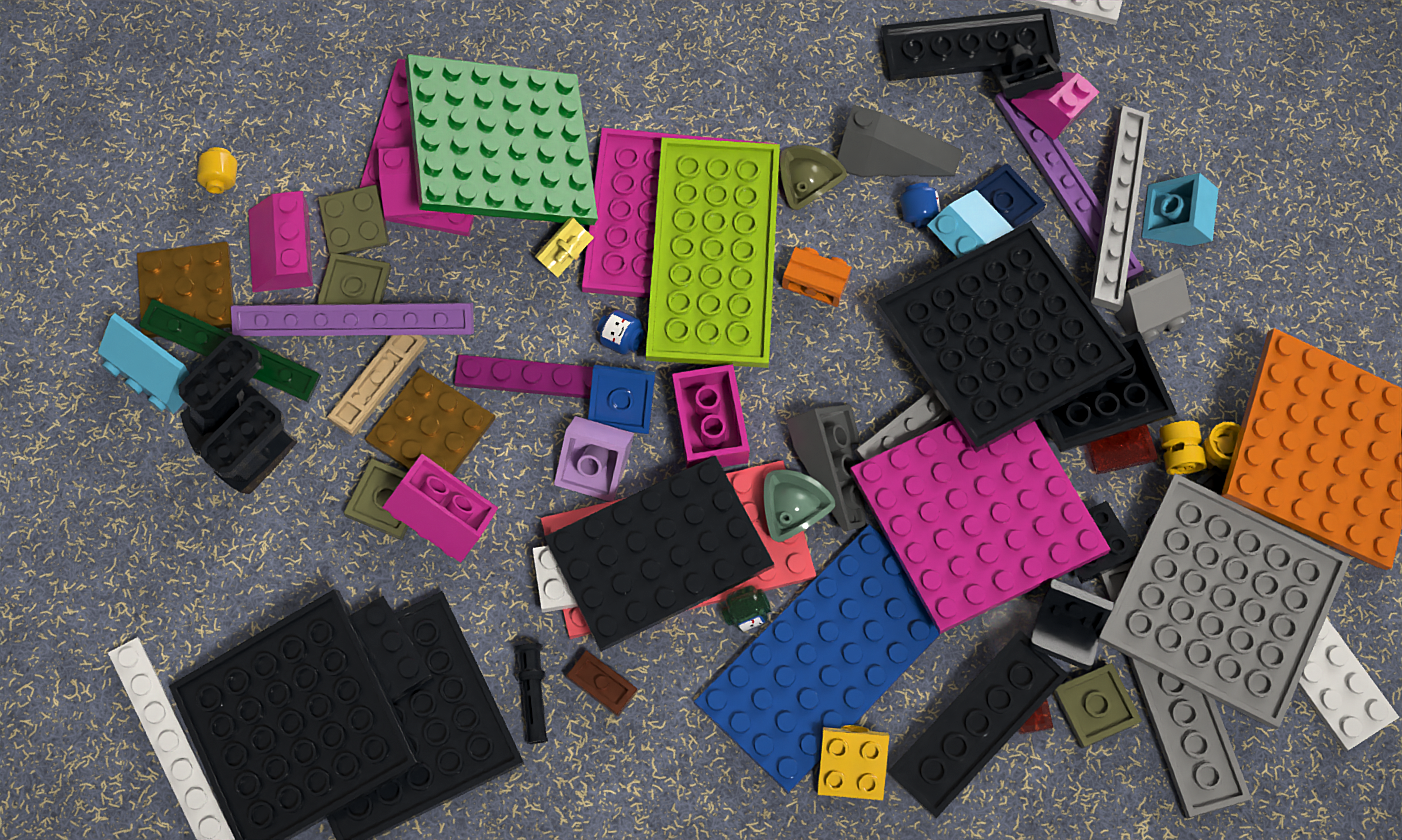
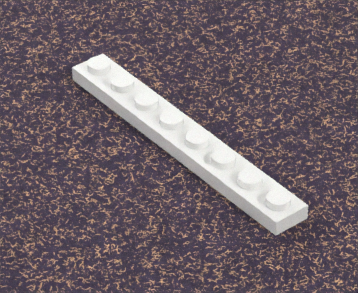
[108,637,235,840]

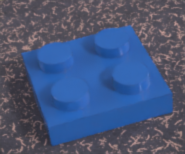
[588,365,656,434]

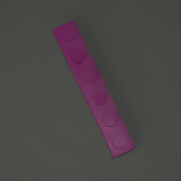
[454,355,593,399]

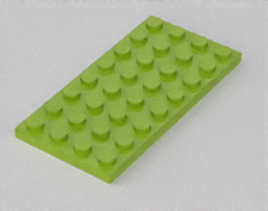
[646,137,780,368]

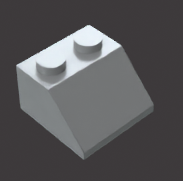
[1115,267,1192,344]

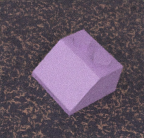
[554,416,634,502]

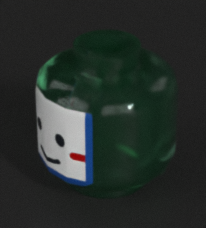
[722,585,772,632]

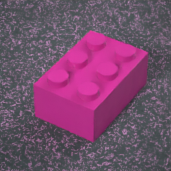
[672,364,750,469]

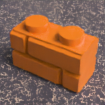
[782,247,852,307]

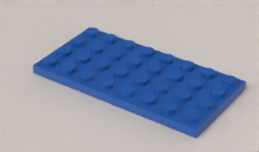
[694,524,940,794]

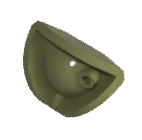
[780,145,847,210]

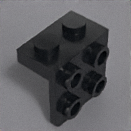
[1029,579,1114,670]

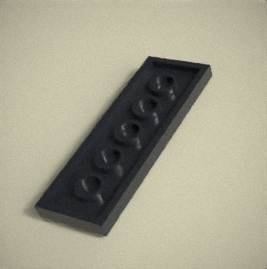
[880,8,1061,81]
[887,630,1069,819]

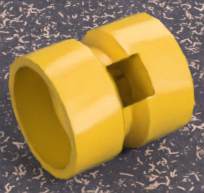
[1159,421,1207,475]
[1201,422,1241,473]

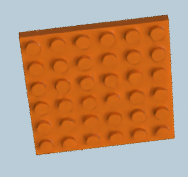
[1221,328,1402,570]

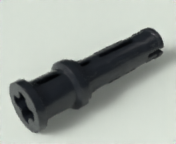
[514,643,548,744]

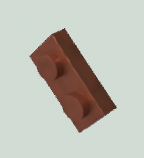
[566,650,638,717]

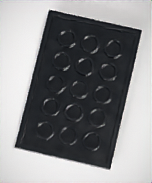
[544,455,774,652]

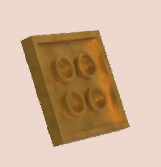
[137,242,234,338]
[365,368,496,475]

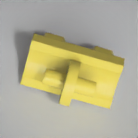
[535,217,594,277]

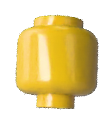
[197,147,237,194]

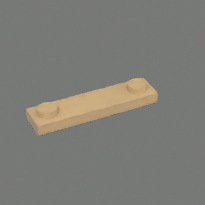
[327,335,427,437]

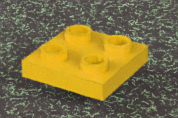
[817,725,889,800]

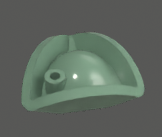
[764,470,835,542]

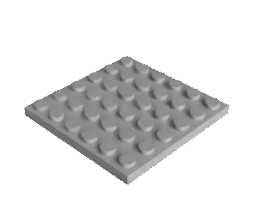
[1099,473,1351,730]

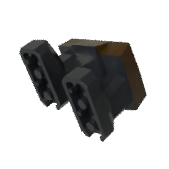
[179,335,298,494]

